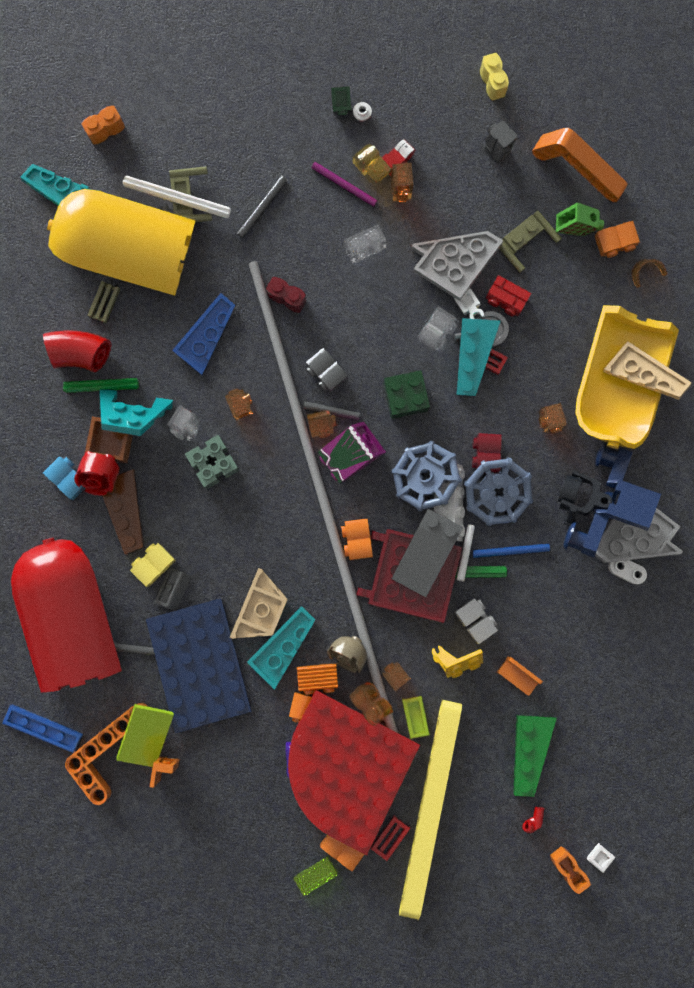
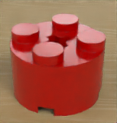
[74,451,119,496]

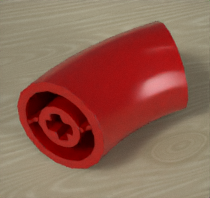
[43,330,111,372]

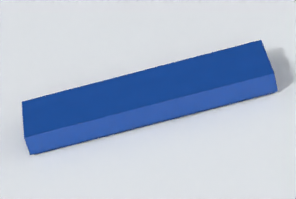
[2,704,83,753]

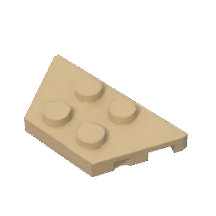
[230,568,288,639]

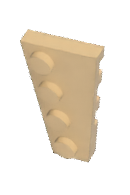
[604,341,691,400]

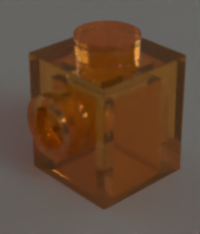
[225,389,253,420]
[539,403,567,434]
[307,410,337,438]
[382,662,411,691]

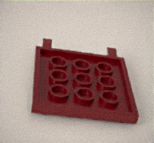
[357,529,462,623]

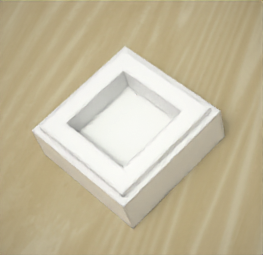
[586,843,615,873]

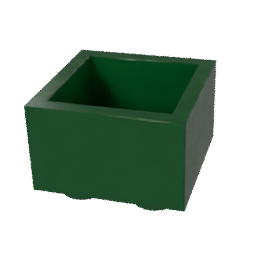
[383,370,430,419]

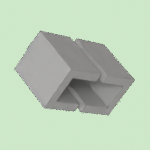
[454,599,498,644]

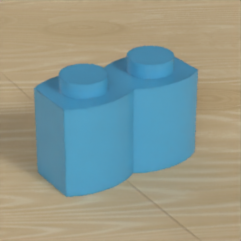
[43,456,85,500]

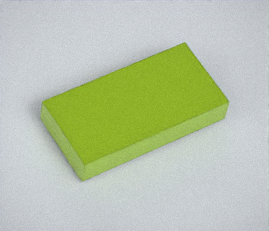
[402,696,430,739]

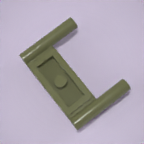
[169,166,212,222]
[499,211,562,273]

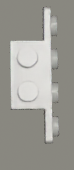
[434,464,465,541]

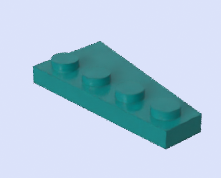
[20,164,99,206]
[456,318,501,396]
[247,606,316,690]

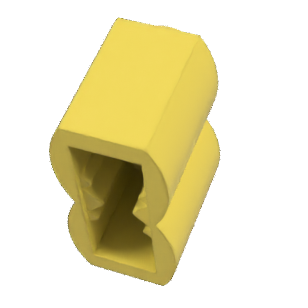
[480,53,509,101]
[130,543,176,587]

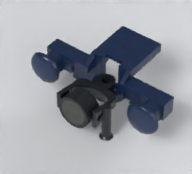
[558,442,661,557]

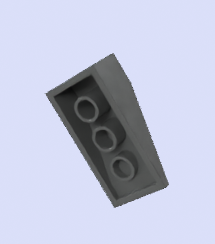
[392,509,463,597]

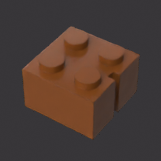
[85,416,133,464]

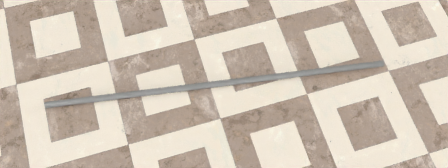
[249,261,398,733]

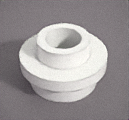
[353,102,372,121]

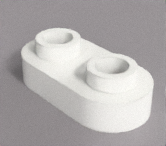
[608,560,647,584]

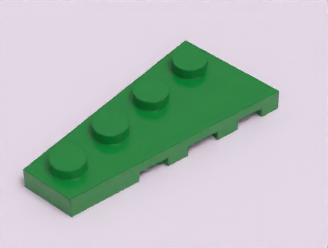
[513,715,557,797]

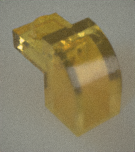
[353,144,391,183]

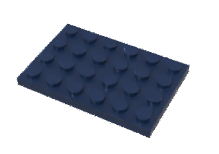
[146,598,252,733]

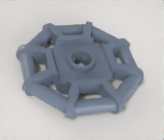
[391,441,462,511]
[464,457,534,526]

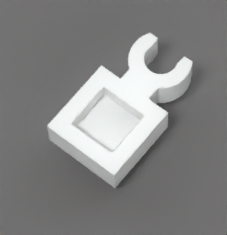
[454,289,485,319]

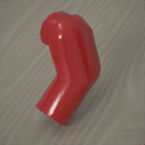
[522,806,545,833]

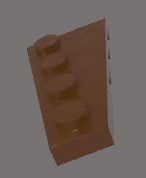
[102,469,144,555]

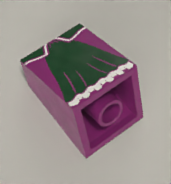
[318,422,386,483]

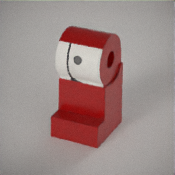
[380,139,416,177]

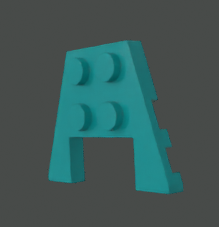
[100,389,173,436]

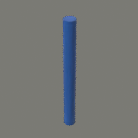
[472,544,550,558]

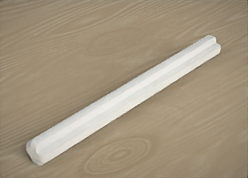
[123,176,231,218]

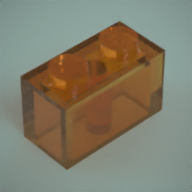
[391,163,414,202]

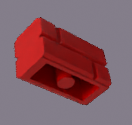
[485,275,531,316]

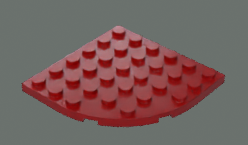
[288,690,420,855]

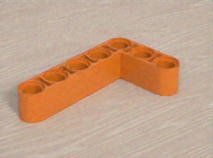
[532,128,628,202]
[65,703,148,805]

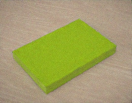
[117,704,174,767]

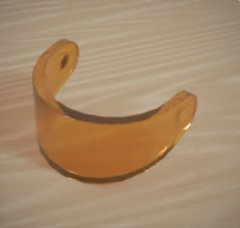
[632,259,667,288]

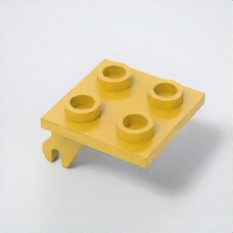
[432,646,483,678]

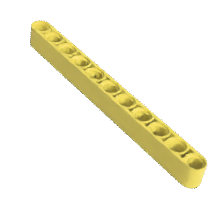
[399,700,462,920]

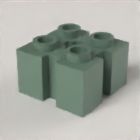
[185,435,240,489]

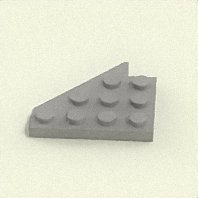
[412,231,503,301]
[595,508,683,563]

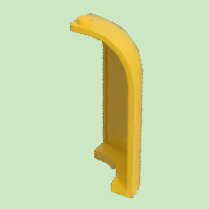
[47,189,195,296]
[575,305,679,449]

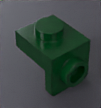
[331,86,352,115]

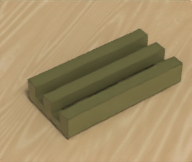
[88,281,120,323]

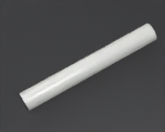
[457,525,475,582]

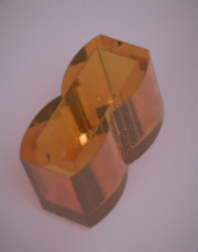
[350,682,393,726]

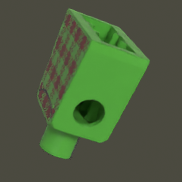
[556,203,604,236]

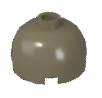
[327,636,367,673]

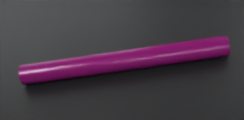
[312,162,378,207]

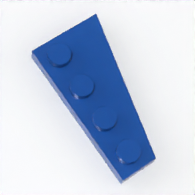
[172,293,235,375]

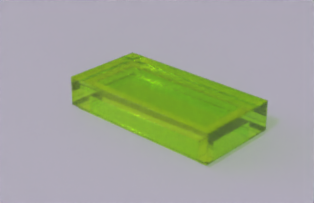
[294,856,338,896]

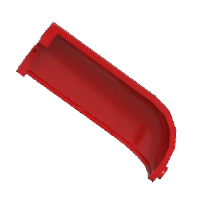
[11,537,122,692]

